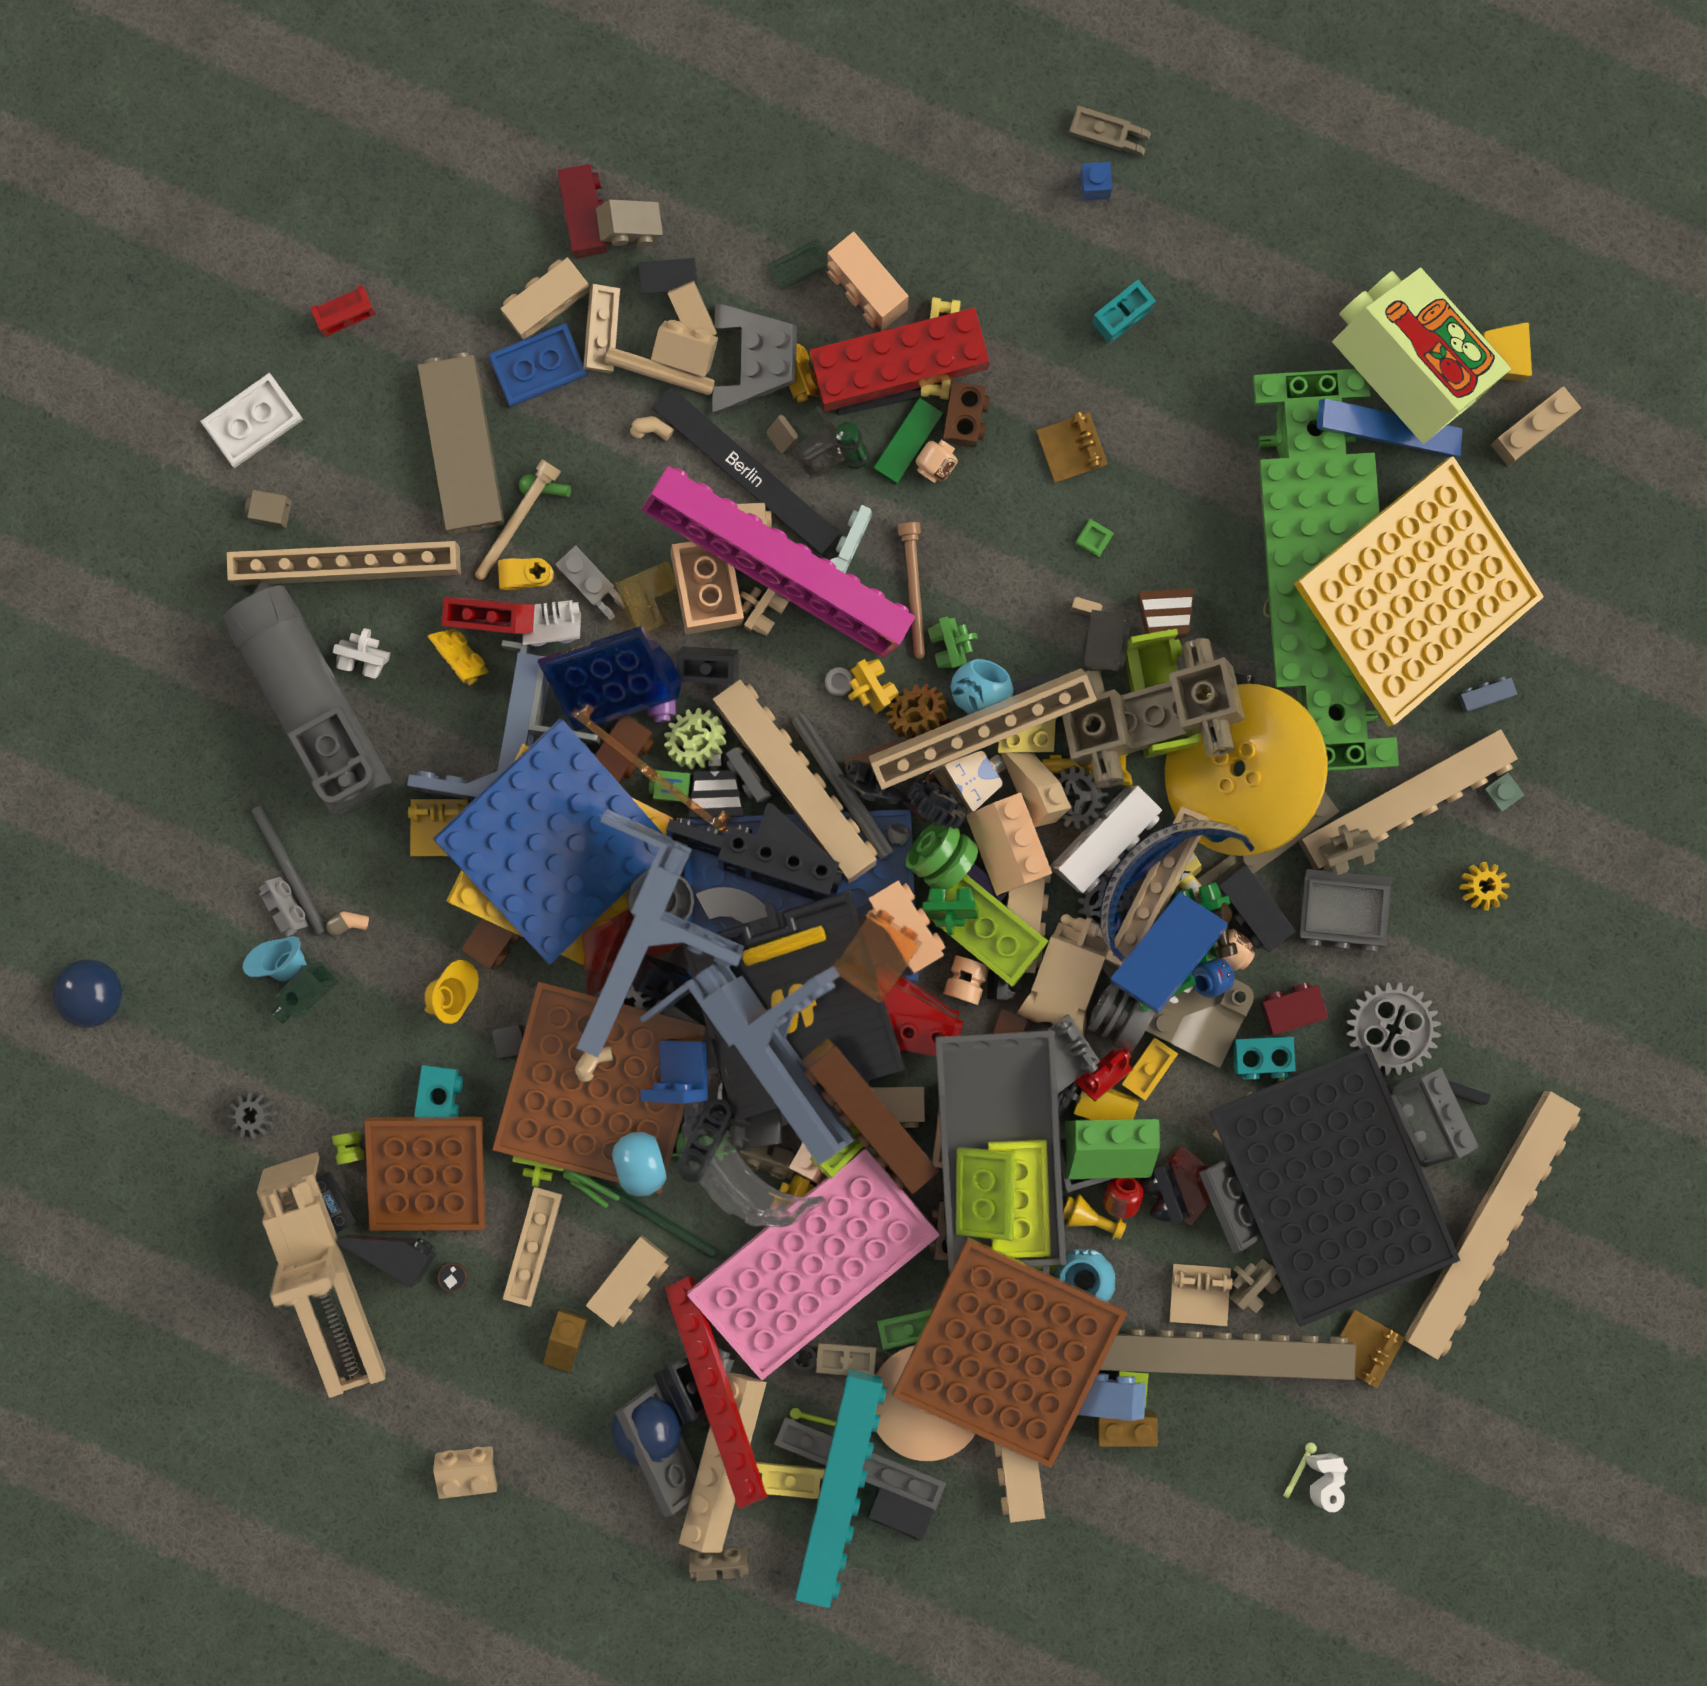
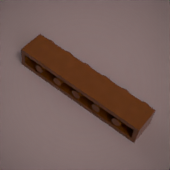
[801,1038,939,1194]

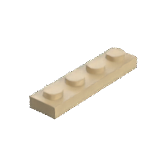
[503,1187,563,1307]

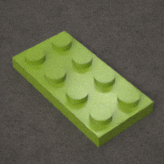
[924,874,1049,986]

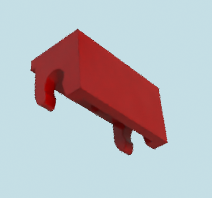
[310,284,376,337]

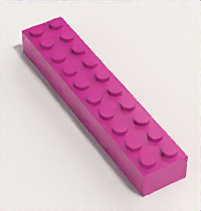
[640,466,915,658]

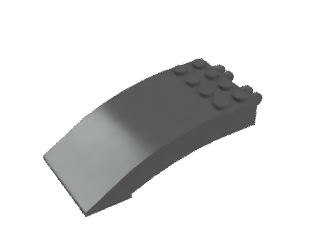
[936,1030,1066,1274]

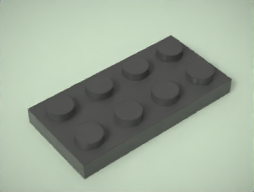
[615,1384,698,1517]

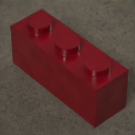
[557,164,611,259]

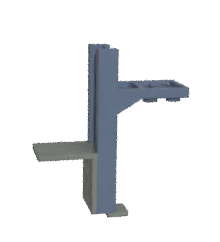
[407,640,602,800]

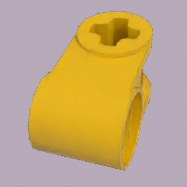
[498,558,554,590]

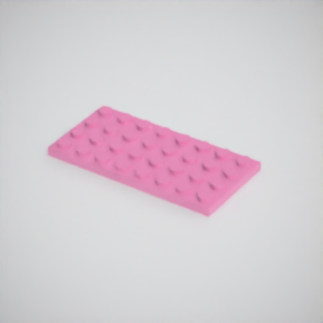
[687,1147,940,1380]

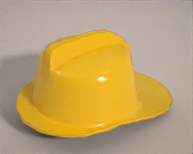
[424,960,479,1024]

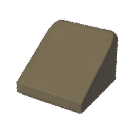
[766,415,799,454]

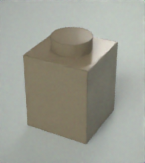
[245,490,291,528]

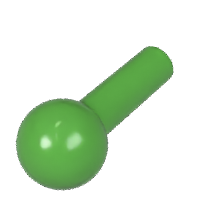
[518,474,571,497]

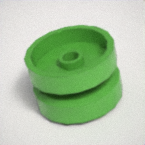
[905,822,978,891]

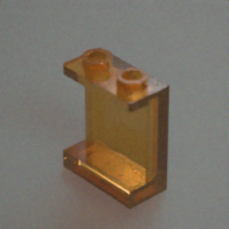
[832,909,923,1002]

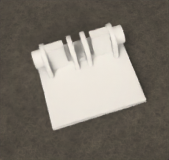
[523,600,581,646]

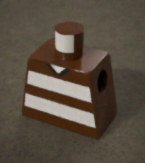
[1137,588,1194,640]

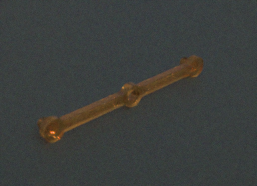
[571,703,730,834]

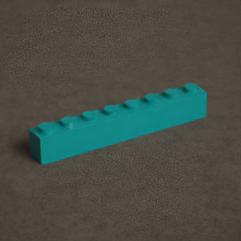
[796,1369,887,1608]

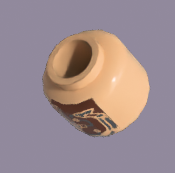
[916,439,958,483]
[1213,929,1255,971]

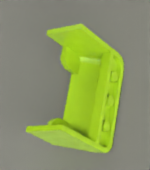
[1124,629,1199,758]

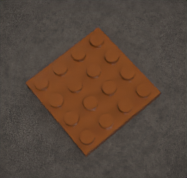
[365,1117,486,1231]

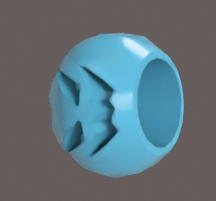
[950,659,1014,714]
[612,1132,667,1197]
[1052,1249,1115,1301]

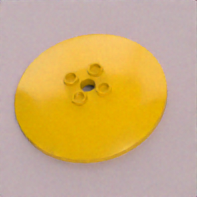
[1165,684,1328,856]

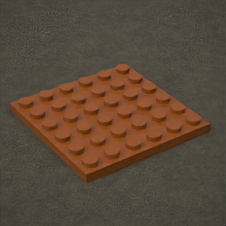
[493,981,707,1194]
[892,1237,1127,1468]

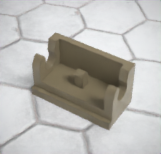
[816,1343,876,1375]

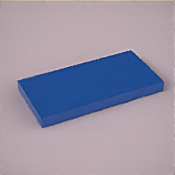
[1110,892,1228,1014]

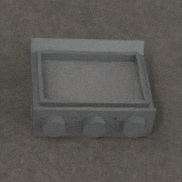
[1296,869,1393,952]
[1387,1068,1479,1168]

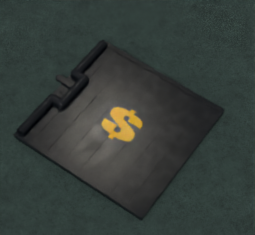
[682,890,906,1121]

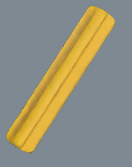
[742,926,826,966]

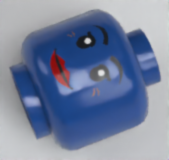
[1192,957,1234,998]

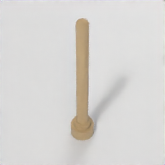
[475,459,561,580]

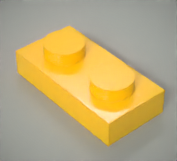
[1121,1037,1178,1101]

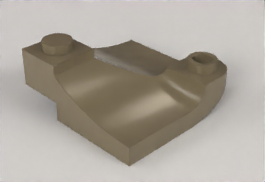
[1145,972,1254,1068]

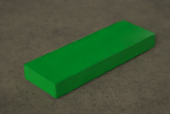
[874,398,943,485]

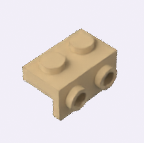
[433,1446,497,1499]

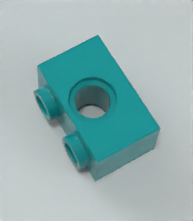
[414,1065,463,1117]

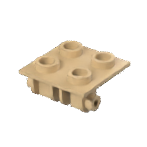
[1169,1264,1232,1326]

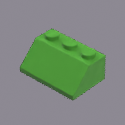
[1065,1119,1160,1179]

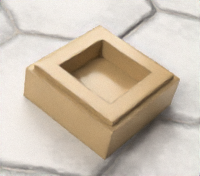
[1070,597,1102,619]

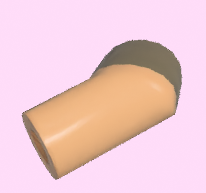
[326,911,369,936]

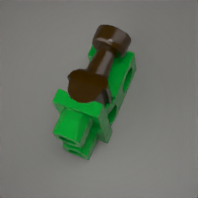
[1174,882,1238,963]

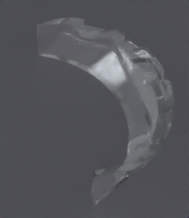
[682,1066,825,1228]

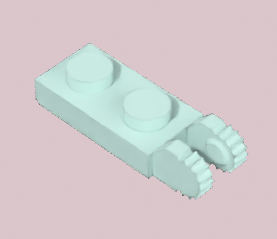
[830,505,872,573]

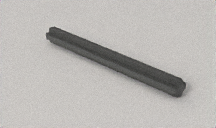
[792,714,893,859]

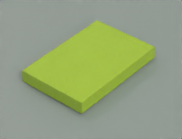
[955,1147,1015,1241]

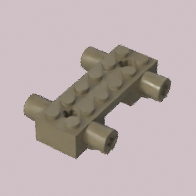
[1062,638,1245,788]

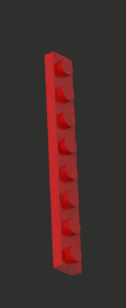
[665,1277,768,1508]

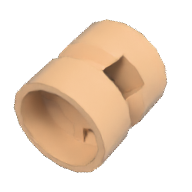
[943,955,990,1005]

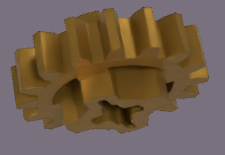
[886,684,949,740]

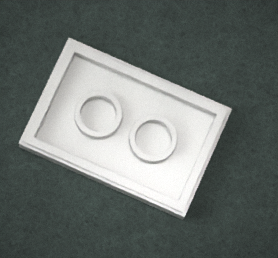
[200,373,303,468]

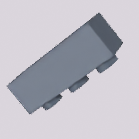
[1458,676,1517,713]

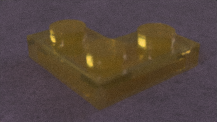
[615,561,677,635]

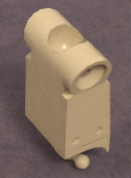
[1016,914,1112,1036]

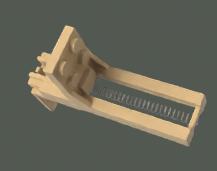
[257,1152,386,1398]

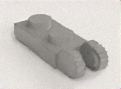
[555,546,628,621]

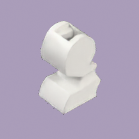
[1305,1453,1347,1512]

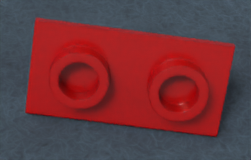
[1075,1049,1133,1102]

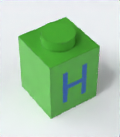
[649,770,692,804]

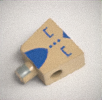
[934,751,1006,815]

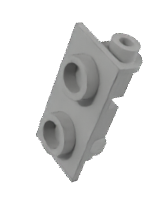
[259,876,310,937]

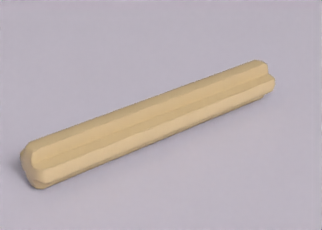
[605,347,714,395]

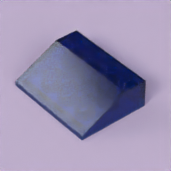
[537,626,683,731]

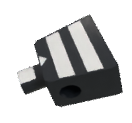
[689,754,744,818]

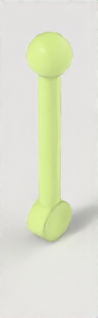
[1283,1442,1317,1498]

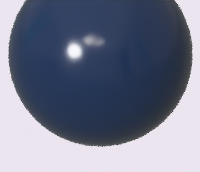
[53,959,122,1028]
[612,1396,681,1466]

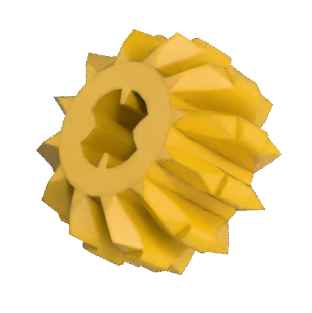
[1459,862,1510,911]

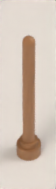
[898,522,925,659]

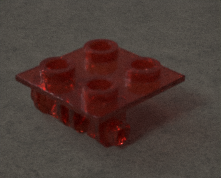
[1153,1145,1211,1226]

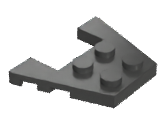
[712,303,797,414]

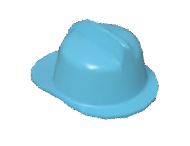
[243,936,307,982]

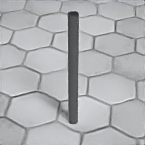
[251,806,327,936]

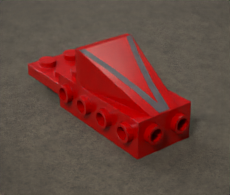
[876,962,963,1056]

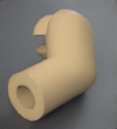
[630,416,674,441]
[575,1046,613,1082]

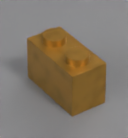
[1096,1410,1158,1447]

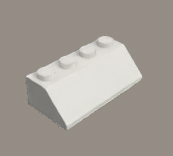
[1050,786,1162,893]

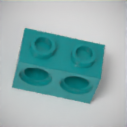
[1092,280,1156,344]
[1233,1037,1296,1079]

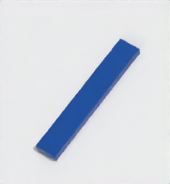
[1317,399,1462,458]

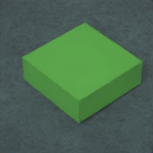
[1075,519,1114,558]

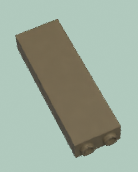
[418,353,505,535]

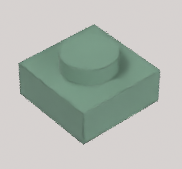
[1483,772,1524,812]

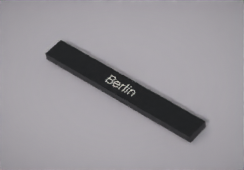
[652,387,840,556]

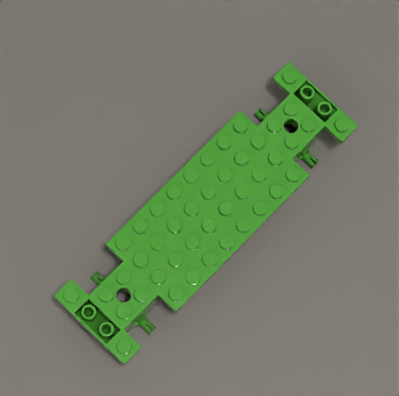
[1253,369,1399,772]

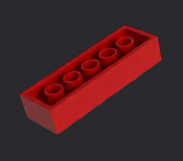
[810,307,990,412]

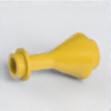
[1063,1195,1126,1240]

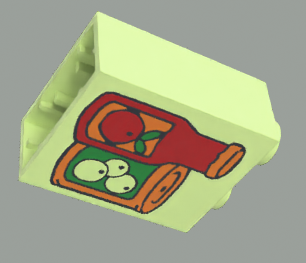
[1332,267,1511,444]

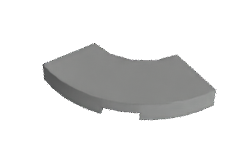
[696,887,767,924]

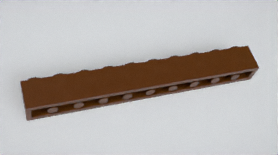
[461,714,654,970]

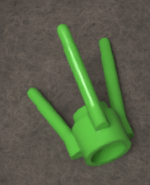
[563,1169,620,1208]

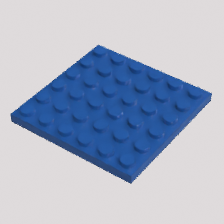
[433,719,663,965]

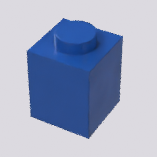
[1080,162,1112,201]

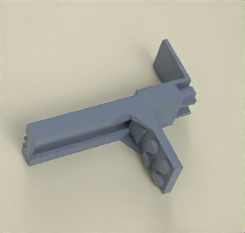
[577,809,744,1058]
[639,963,856,1165]

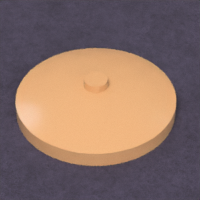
[876,1344,975,1461]

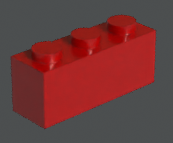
[442,597,535,634]

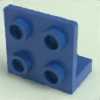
[641,1041,708,1103]

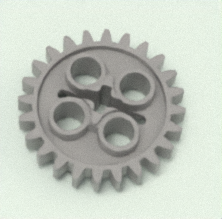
[1346,982,1441,1075]

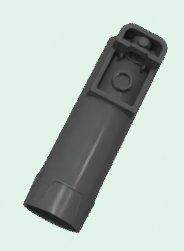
[222,585,392,815]

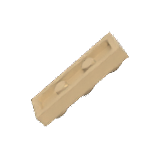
[583,284,620,373]

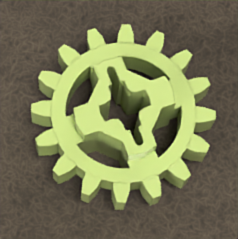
[664,708,726,769]

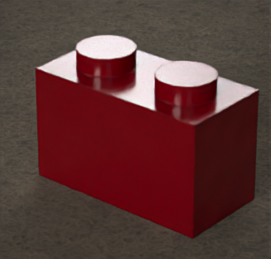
[1260,982,1329,1035]

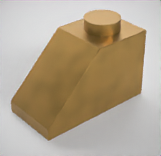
[543,1308,589,1373]

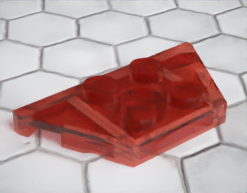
[582,909,683,995]

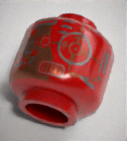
[1103,1178,1143,1219]

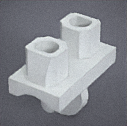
[333,628,390,678]

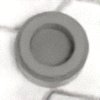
[825,667,853,697]

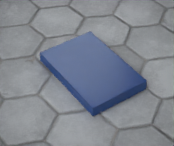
[488,323,588,408]

